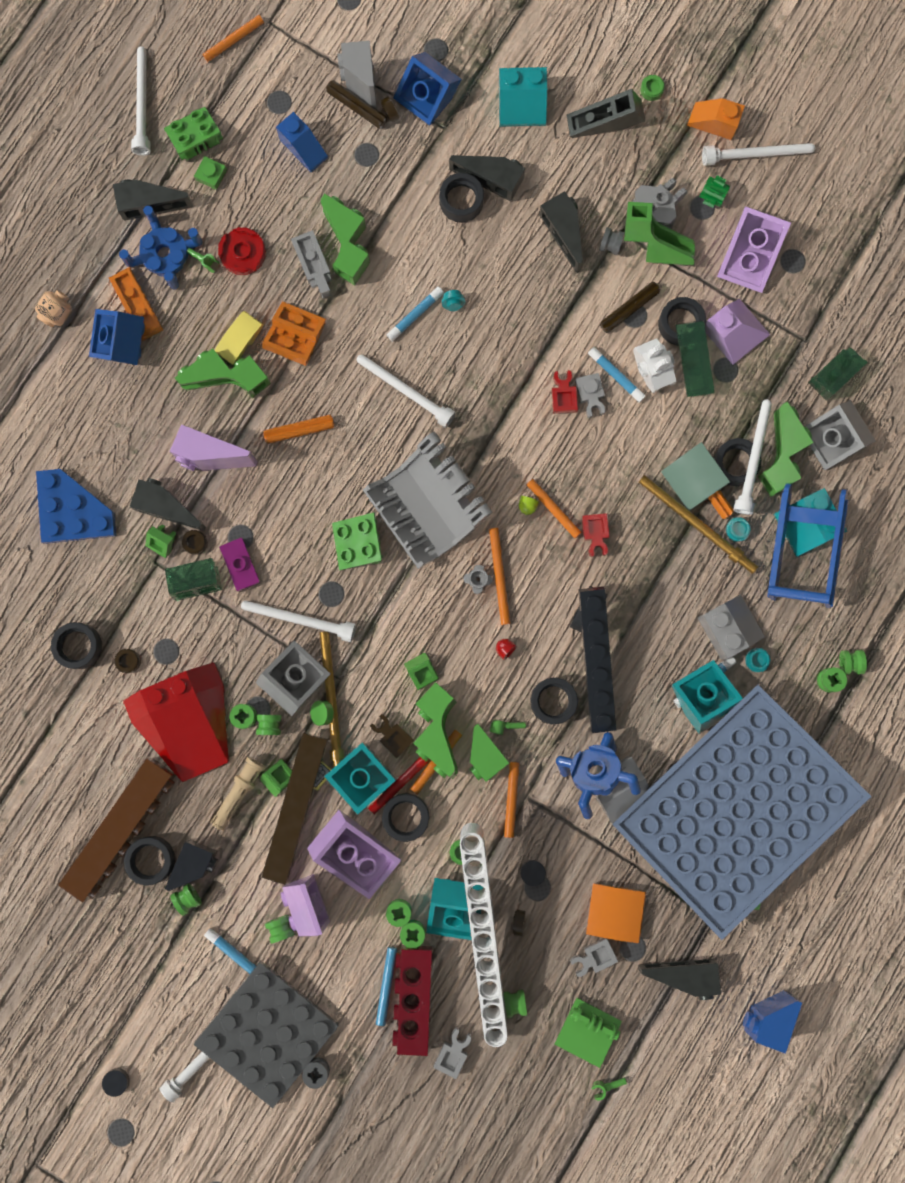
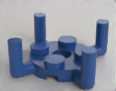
[119,206,203,290]
[556,732,641,819]

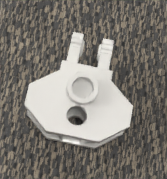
[633,338,677,393]

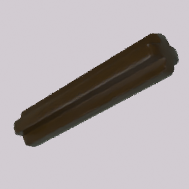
[326,80,387,129]
[600,281,660,333]

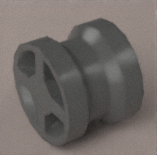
[599,227,625,255]
[302,1057,330,1089]

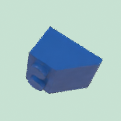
[393,52,462,125]
[89,309,145,365]
[743,990,802,1054]

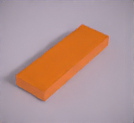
[109,267,164,341]

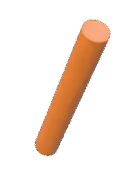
[202,15,264,63]
[526,479,582,539]
[410,730,462,795]
[504,762,519,838]

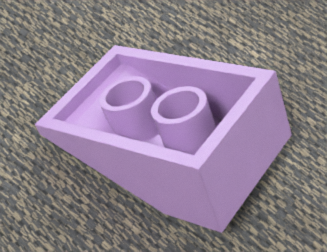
[717,206,791,293]
[170,425,258,471]
[307,810,401,899]
[281,874,330,936]

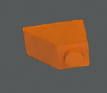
[687,98,745,140]

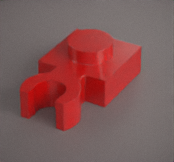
[551,370,578,414]
[582,513,609,557]

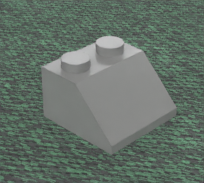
[337,41,377,109]
[805,400,876,470]
[698,594,765,660]
[256,641,330,716]
[594,756,650,824]

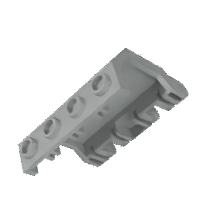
[363,432,493,569]

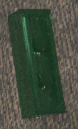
[676,320,715,397]

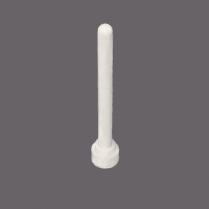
[131,46,151,156]
[702,143,815,166]
[357,354,456,428]
[733,399,772,515]
[241,601,356,643]
[160,1052,209,1103]

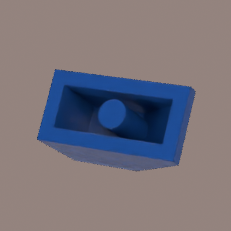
[276,112,328,173]

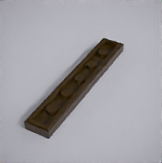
[261,732,328,885]

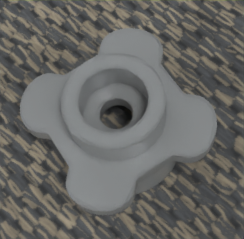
[464,565,493,594]

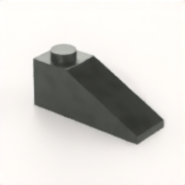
[567,89,645,138]
[449,155,525,202]
[113,179,193,221]
[539,191,583,273]
[130,478,206,531]
[638,959,721,1000]

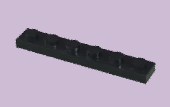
[578,586,617,733]

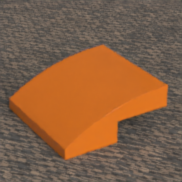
[262,301,326,366]
[586,883,646,943]

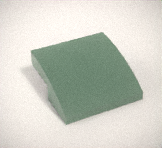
[661,442,730,511]

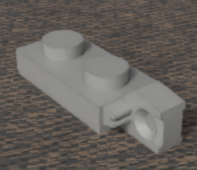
[291,230,332,298]

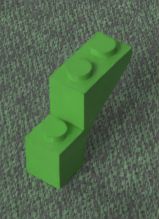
[321,193,370,286]
[624,202,695,265]
[175,348,271,398]
[758,401,813,497]
[413,682,458,779]

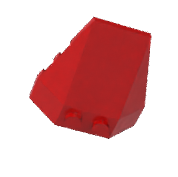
[123,662,229,782]

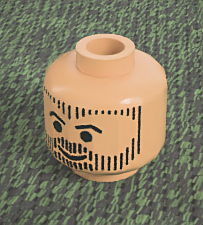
[35,290,72,327]

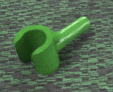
[187,248,220,273]
[490,720,526,735]
[591,1078,627,1101]

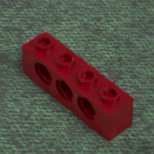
[392,945,432,1056]

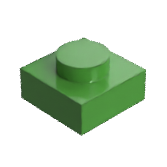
[194,156,227,190]

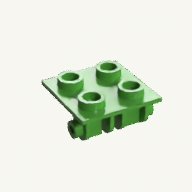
[164,107,223,161]
[332,512,383,570]
[554,997,622,1068]

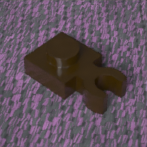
[370,714,414,758]

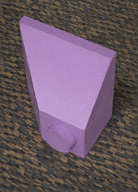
[703,299,770,365]

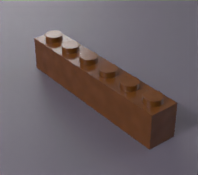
[58,758,176,903]

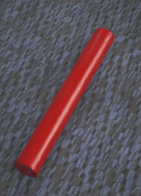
[368,757,428,815]

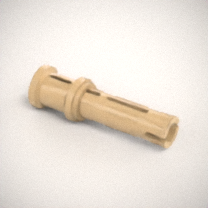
[210,756,266,831]

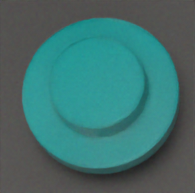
[442,290,466,312]
[726,517,751,542]
[745,648,770,672]

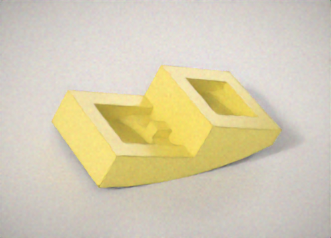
[215,311,264,365]

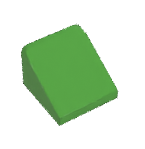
[404,653,439,690]
[260,759,292,797]

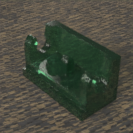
[808,347,868,401]
[165,558,223,601]

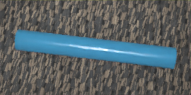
[376,947,397,1026]

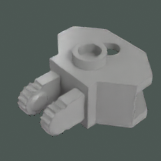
[632,178,687,229]

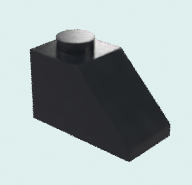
[165,839,218,891]

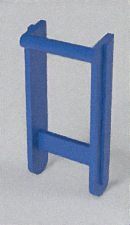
[767,483,849,609]

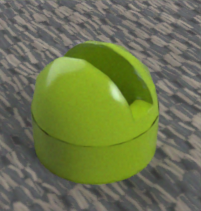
[518,496,539,515]

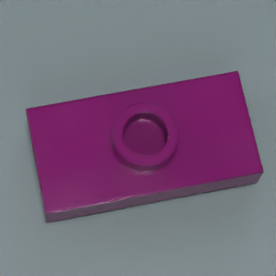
[219,537,261,592]

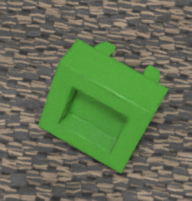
[145,525,176,558]

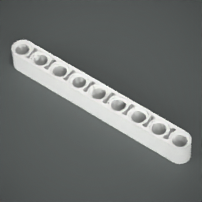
[460,823,507,1047]

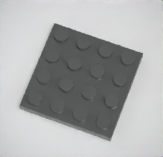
[193,960,339,1108]

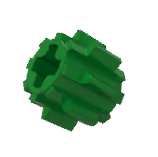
[699,175,730,208]

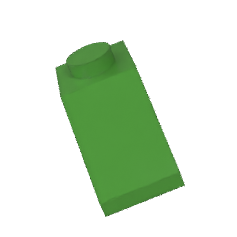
[470,724,509,782]

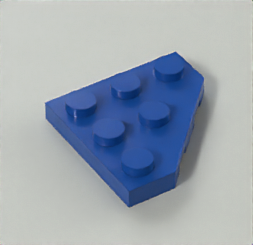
[36,469,116,544]

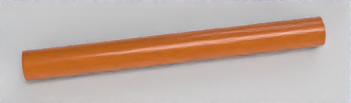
[489,528,511,625]

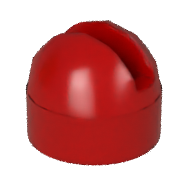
[496,639,517,660]

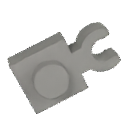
[575,373,605,418]
[570,938,618,977]
[433,1027,471,1079]

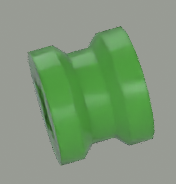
[839,649,867,675]
[817,667,847,693]
[229,704,257,729]
[256,715,282,735]
[170,883,202,916]
[386,899,412,927]
[264,915,295,944]
[400,920,426,949]
[503,989,527,1019]

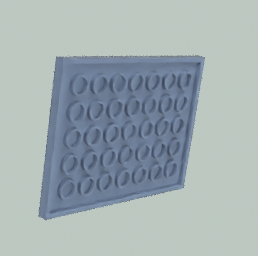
[612,685,872,940]

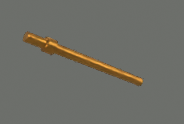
[638,475,759,574]
[319,632,345,768]

